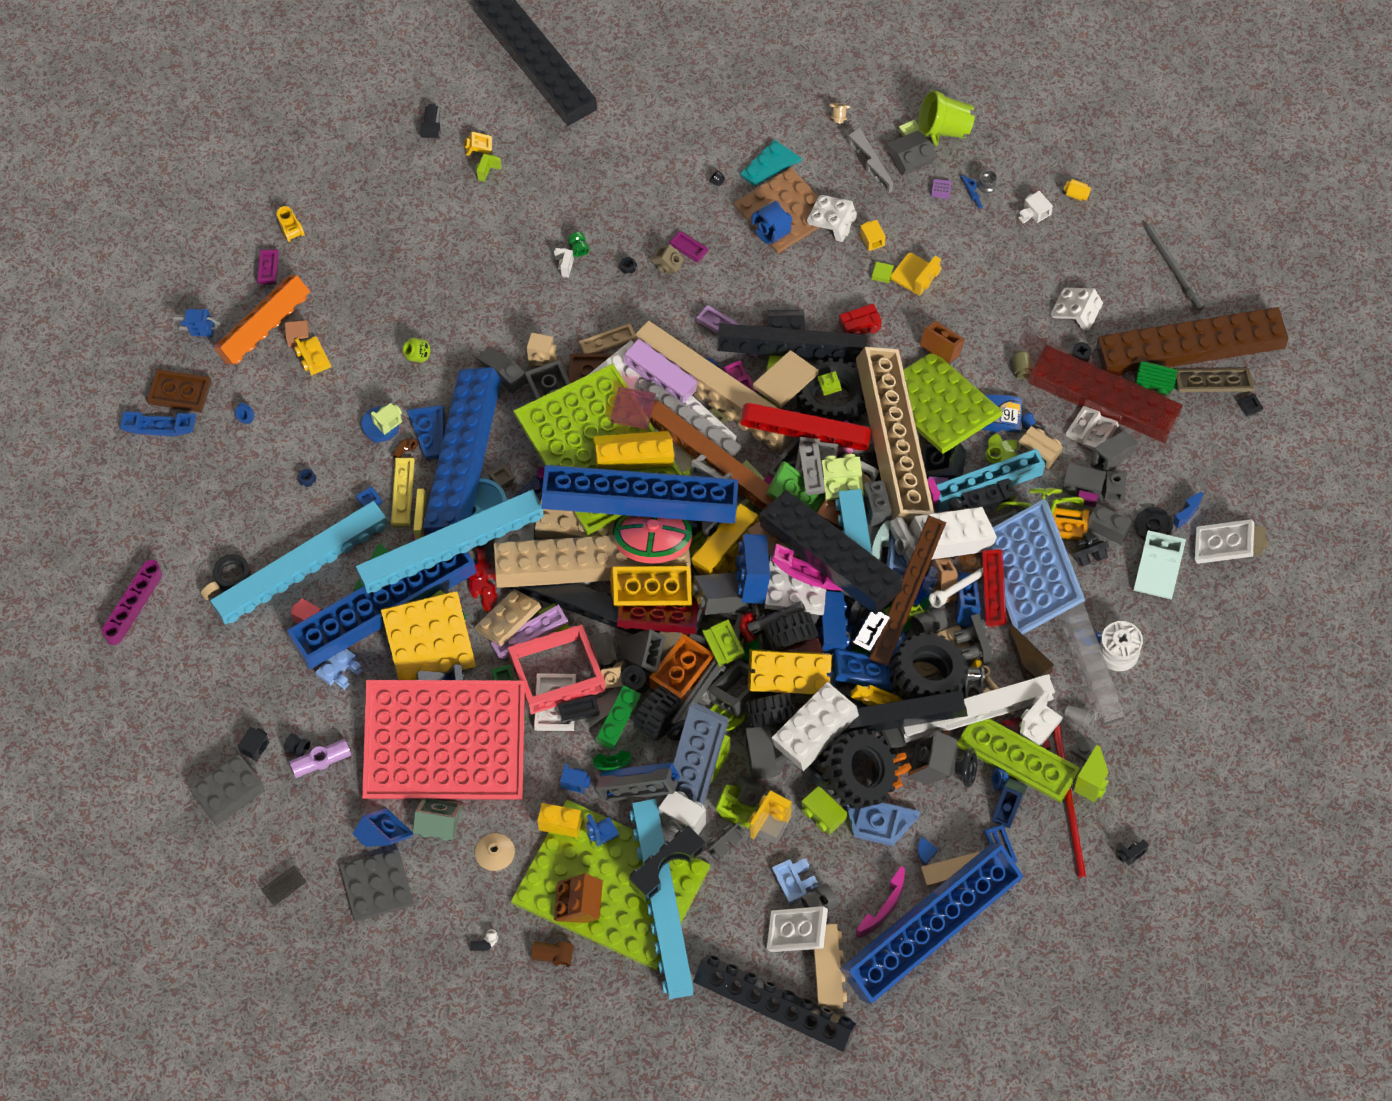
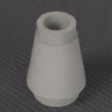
[1064,705,1095,728]

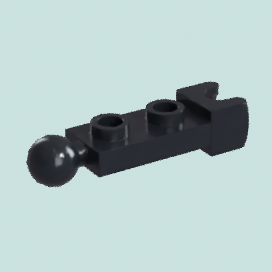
[949,479,1017,511]

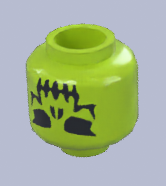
[403,338,430,363]

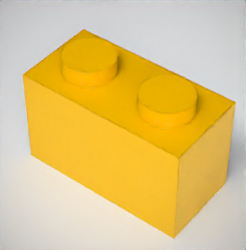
[537,803,582,838]

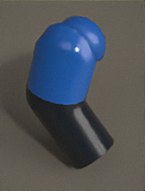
[1022,412,1046,431]

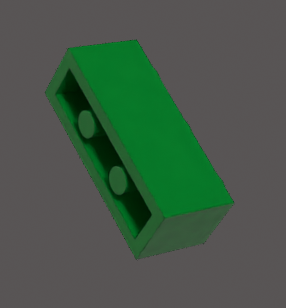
[595,685,641,750]

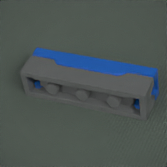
[595,762,680,802]

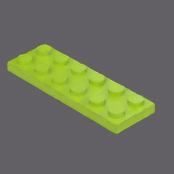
[957,719,1081,803]

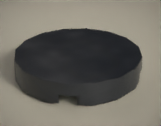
[1135,507,1173,540]

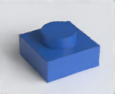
[356,486,383,507]

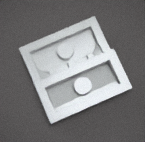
[1066,406,1119,450]

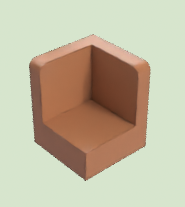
[285,320,309,347]

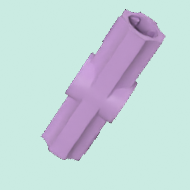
[289,739,352,778]

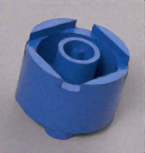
[751,201,793,244]

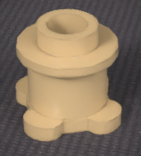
[829,103,851,123]

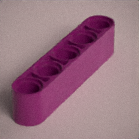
[102,560,162,645]

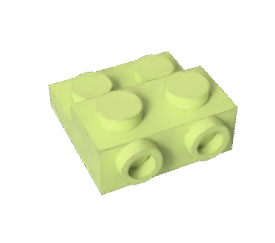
[821,454,864,501]

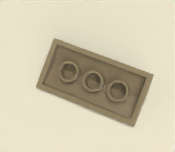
[1175,368,1254,392]

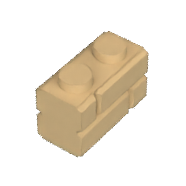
[1018,426,1063,469]

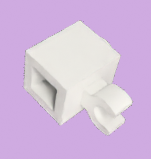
[1018,191,1053,224]

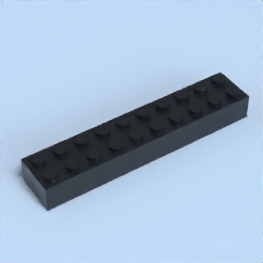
[472,0,597,126]

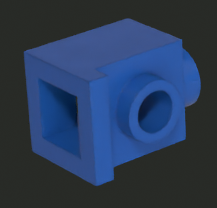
[560,764,592,794]

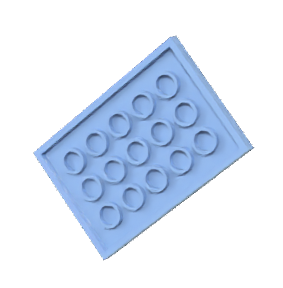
[990,499,1085,634]

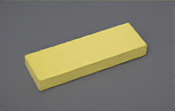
[414,489,427,540]

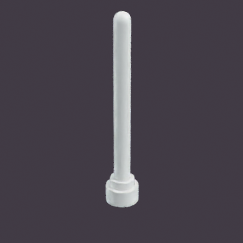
[929,567,984,608]

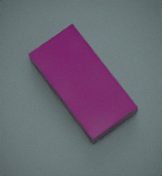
[669,231,709,263]

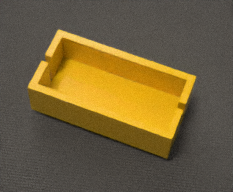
[748,649,832,694]

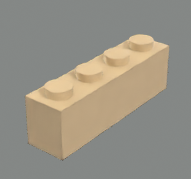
[813,924,847,1009]

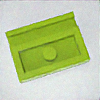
[702,620,745,667]

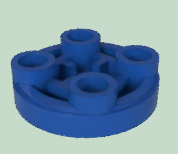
[361,406,399,443]

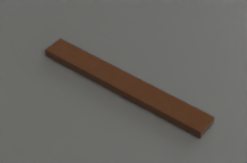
[869,515,947,667]

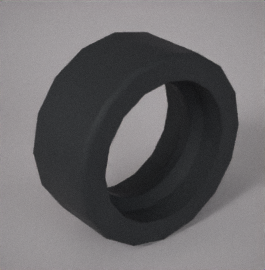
[213,554,251,591]

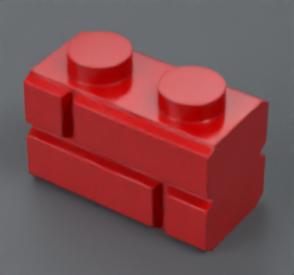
[839,303,882,335]

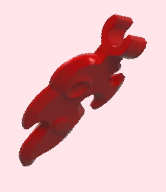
[469,547,497,613]

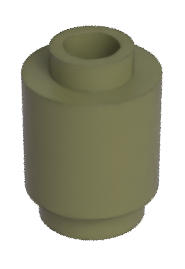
[1012,351,1033,379]

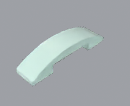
[872,520,891,561]

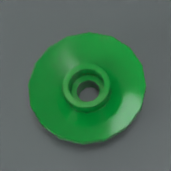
[592,750,632,770]

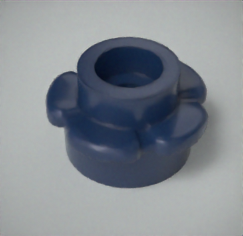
[298,469,316,487]

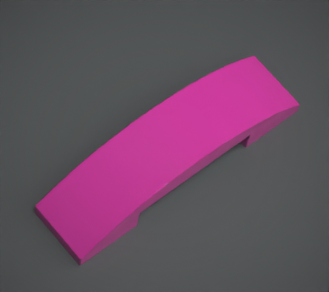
[772,544,842,591]
[856,866,905,938]

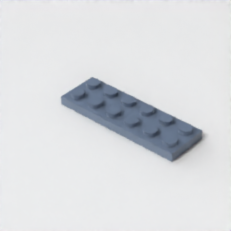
[664,702,729,806]

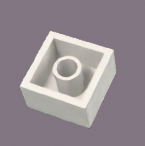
[659,791,706,835]

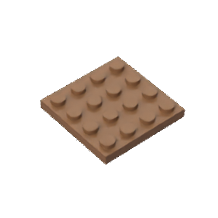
[734,167,820,254]

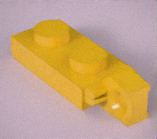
[851,685,902,706]

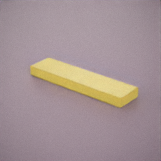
[391,458,415,527]

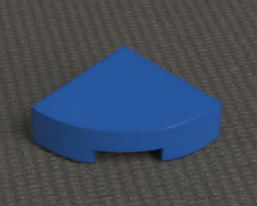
[918,837,938,866]

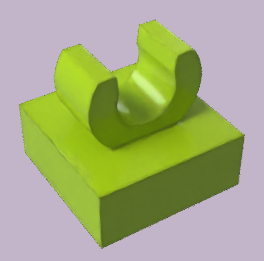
[818,371,842,396]

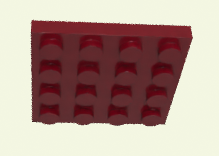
[617,594,698,635]

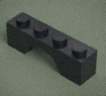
[629,826,706,902]

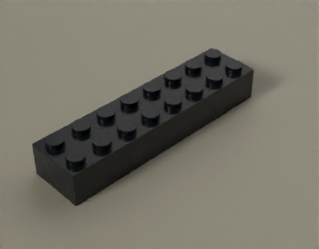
[760,490,903,615]

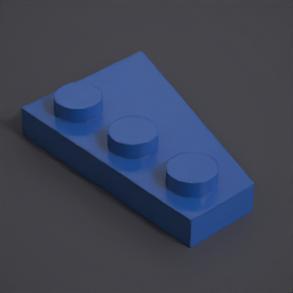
[407,405,445,460]

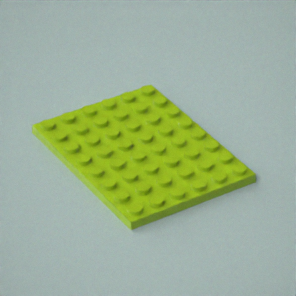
[514,364,683,535]
[511,800,711,971]

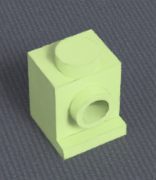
[371,403,402,435]

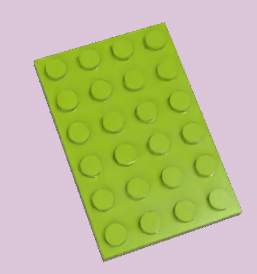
[903,353,1003,454]

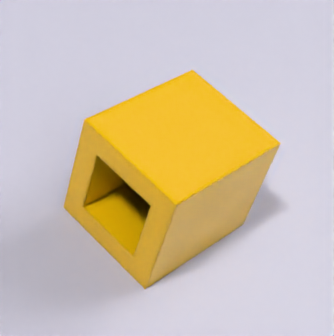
[860,220,886,251]

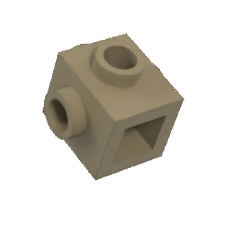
[651,244,684,274]

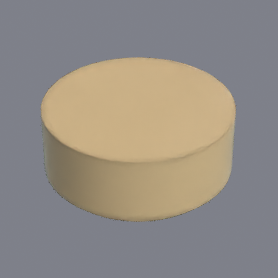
[201,582,220,600]

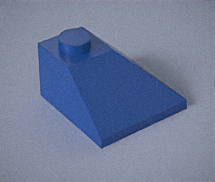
[353,808,414,847]

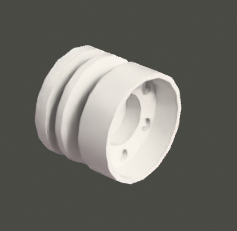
[1098,621,1143,671]

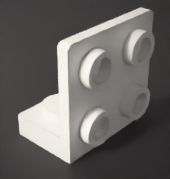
[1019,691,1063,746]

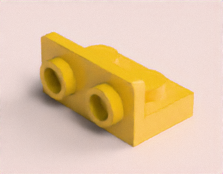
[294,336,331,375]

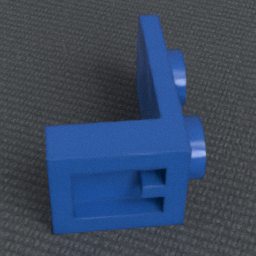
[585,814,619,847]

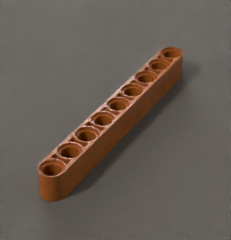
[643,400,774,511]

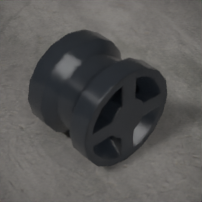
[1072,342,1091,365]

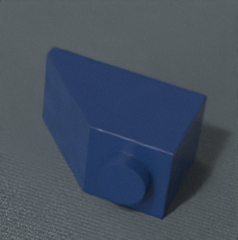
[991,778,1028,829]

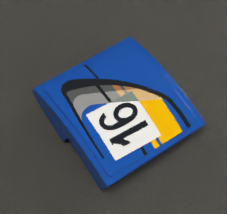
[983,395,1022,433]

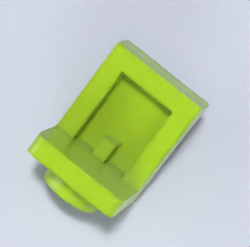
[475,154,502,182]

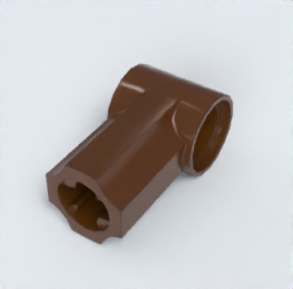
[531,941,574,967]

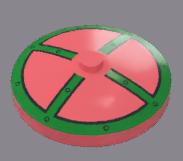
[614,515,692,563]

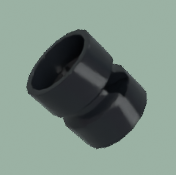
[621,665,651,692]

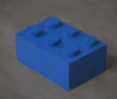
[735,534,770,604]

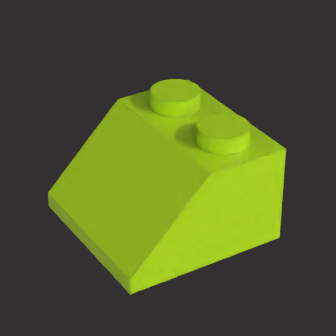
[1074,745,1109,803]

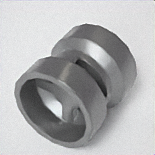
[978,170,998,194]

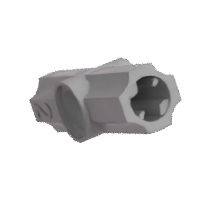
[888,517,918,565]

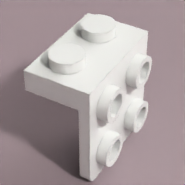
[807,195,857,242]
[1050,288,1103,331]

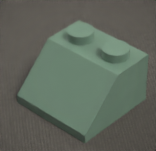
[413,799,463,841]

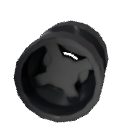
[284,733,311,757]

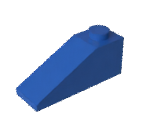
[955,571,980,627]

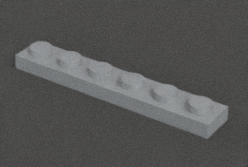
[640,381,741,457]

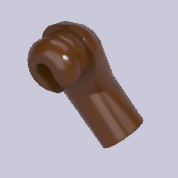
[391,439,418,458]

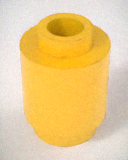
[1064,179,1092,201]

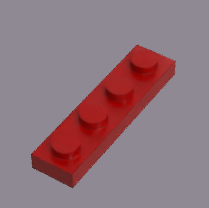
[982,549,1007,627]

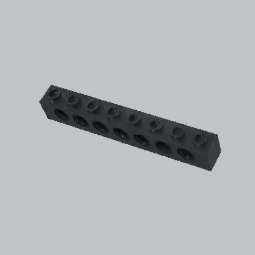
[693,954,857,1052]

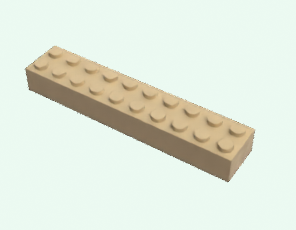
[635,321,795,453]
[856,347,935,525]
[494,535,690,588]

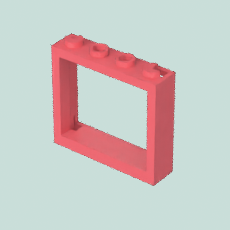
[508,625,605,715]

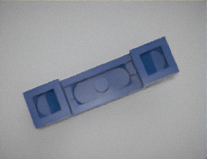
[120,412,196,436]

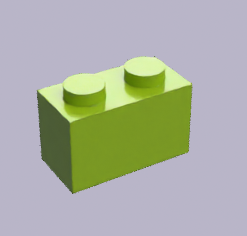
[801,787,847,835]

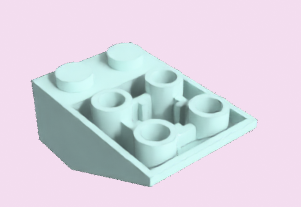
[1133,530,1186,600]

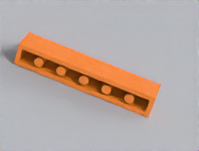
[213,275,310,364]

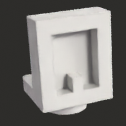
[554,248,574,278]

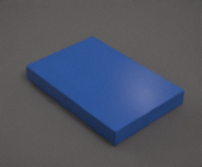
[833,649,893,691]

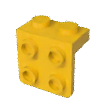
[891,253,942,296]

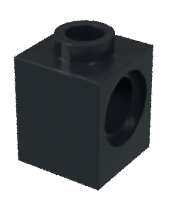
[238,727,270,761]

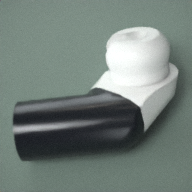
[470,929,498,951]

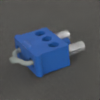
[174,309,220,337]

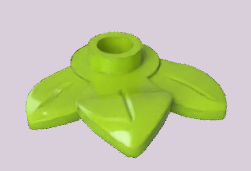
[985,434,1018,464]

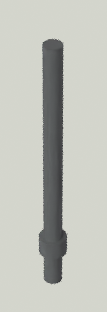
[1144,224,1205,311]

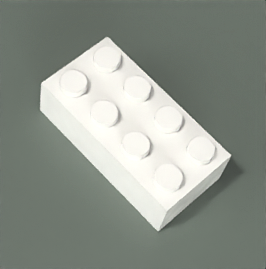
[909,507,997,560]
[772,682,859,771]

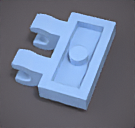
[315,649,363,690]
[772,858,818,905]

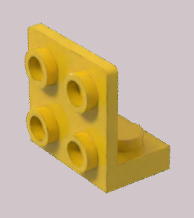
[749,790,792,839]

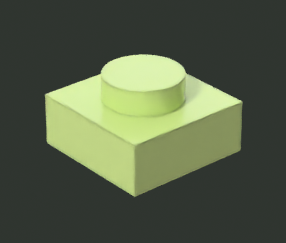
[899,120,920,137]

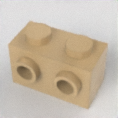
[527,333,557,368]

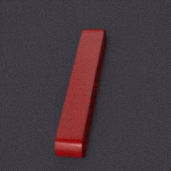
[740,403,871,451]

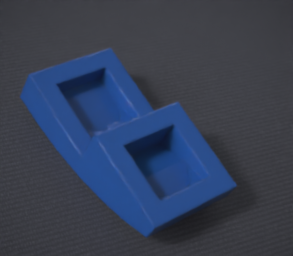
[1173,491,1203,529]

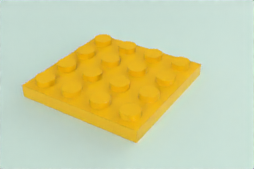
[381,591,476,680]

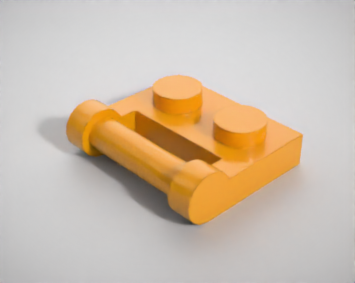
[1051,505,1089,541]

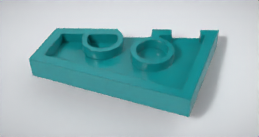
[740,139,802,186]

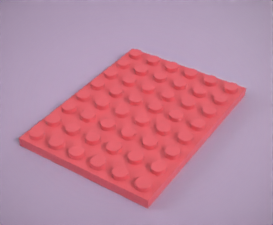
[362,680,525,800]

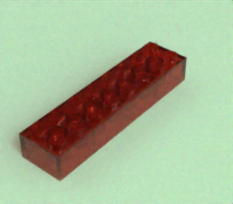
[1029,345,1183,444]

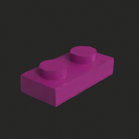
[257,250,279,284]

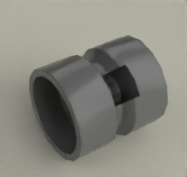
[910,606,947,636]
[801,883,839,912]

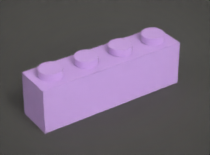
[623,339,697,403]

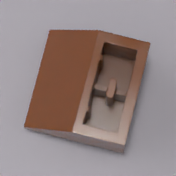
[554,873,603,923]

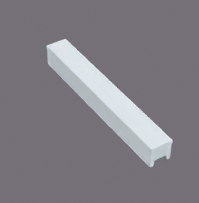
[899,674,1055,743]

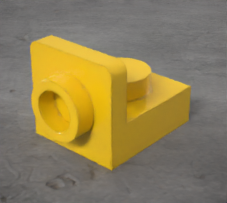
[463,132,492,156]

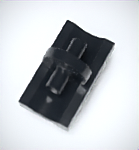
[1070,532,1109,566]

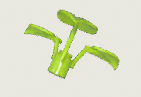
[996,488,1084,515]

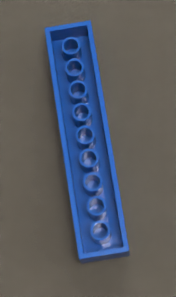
[423,367,501,535]
[541,465,738,523]
[287,552,476,670]
[840,843,1024,1004]

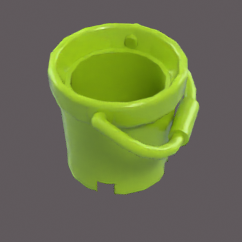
[918,90,975,146]

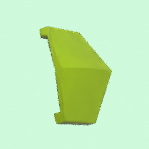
[715,785,759,828]

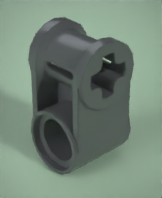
[961,666,985,699]

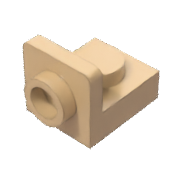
[601,661,626,688]

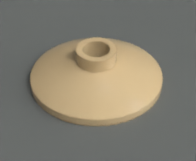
[475,833,515,871]

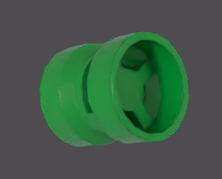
[567,232,590,258]

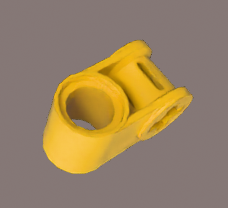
[277,206,305,242]

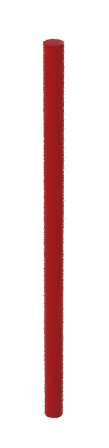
[1053,724,1086,878]

